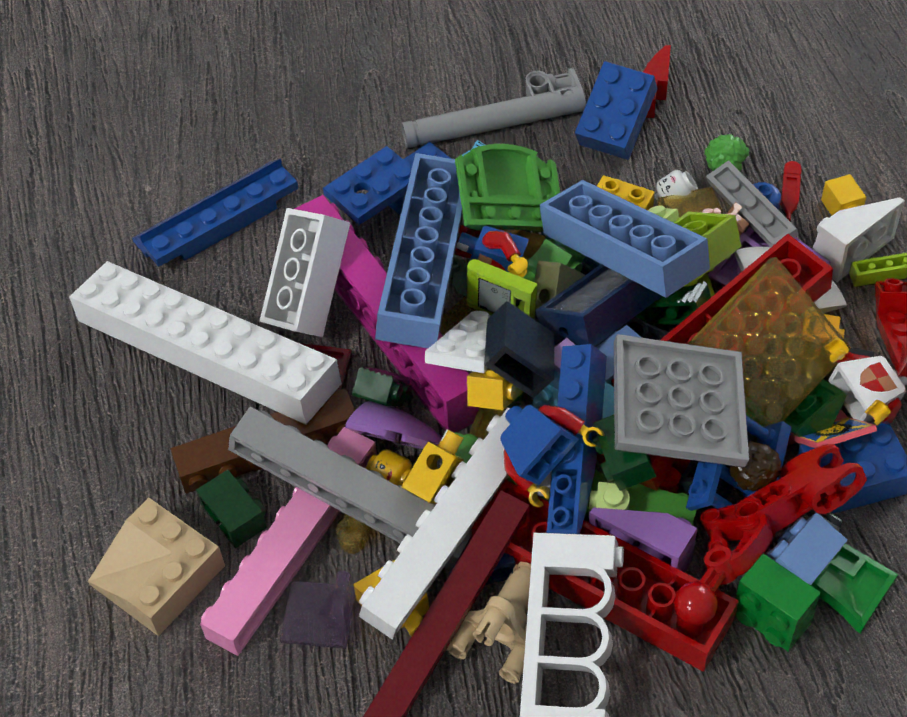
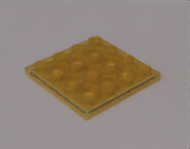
[688,257,851,427]

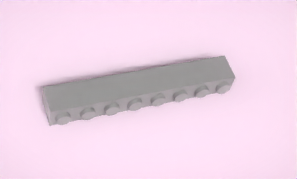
[228,407,472,571]

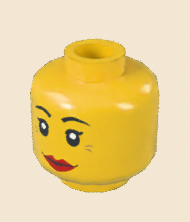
[366,449,412,486]

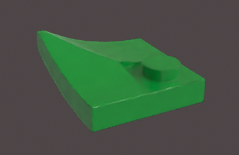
[811,543,898,634]

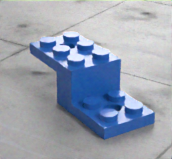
[323,142,451,225]

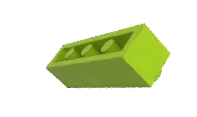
[849,253,907,287]

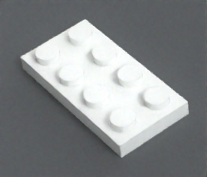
[425,311,490,373]

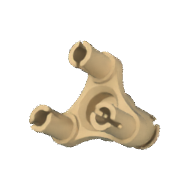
[447,562,531,684]

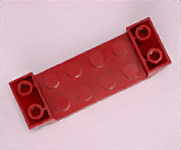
[875,278,907,377]

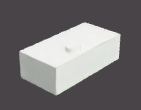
[259,208,350,337]

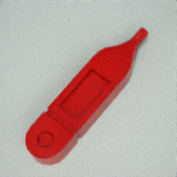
[780,161,802,221]

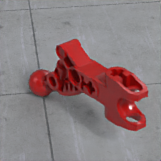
[673,444,867,626]

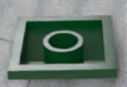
[769,375,847,437]

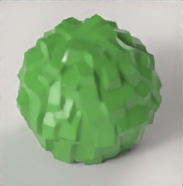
[704,134,749,171]

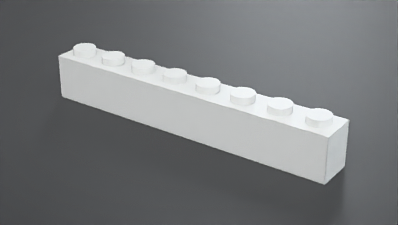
[359,408,510,639]

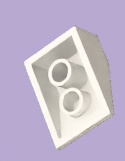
[812,197,905,282]

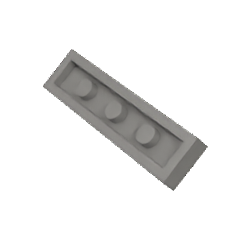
[706,160,798,247]

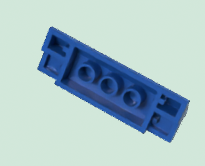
[132,158,298,267]

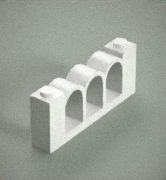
[520,533,624,717]

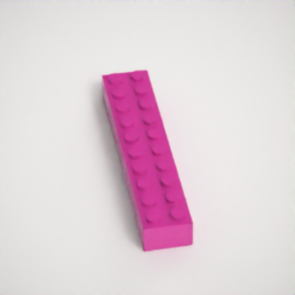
[295,195,480,433]

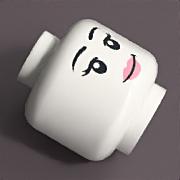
[655,170,698,210]

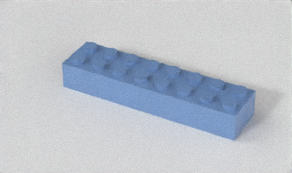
[375,153,463,348]

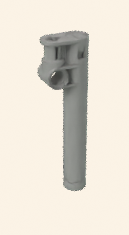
[401,68,586,149]

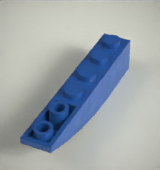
[547,344,607,534]

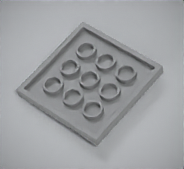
[614,334,749,467]

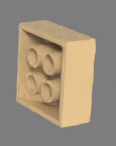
[88,498,225,636]

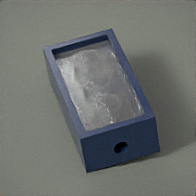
[536,264,662,346]

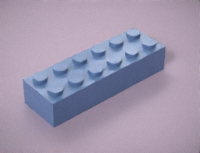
[539,180,710,298]

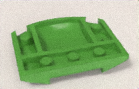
[455,144,560,233]

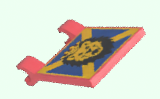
[787,409,877,448]

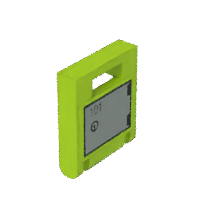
[467,259,537,320]

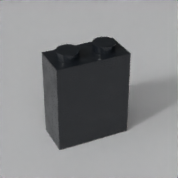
[484,301,554,398]

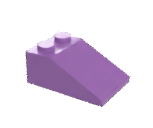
[589,508,697,572]

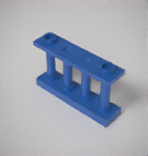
[686,415,792,542]

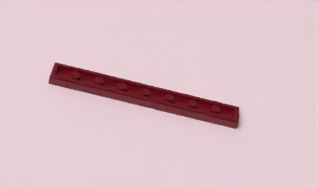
[363,490,531,717]

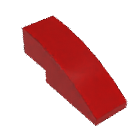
[643,45,671,118]

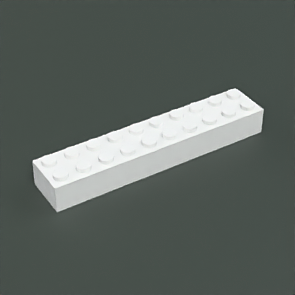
[69,261,342,424]

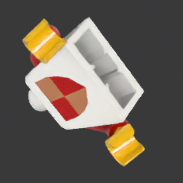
[824,338,907,426]

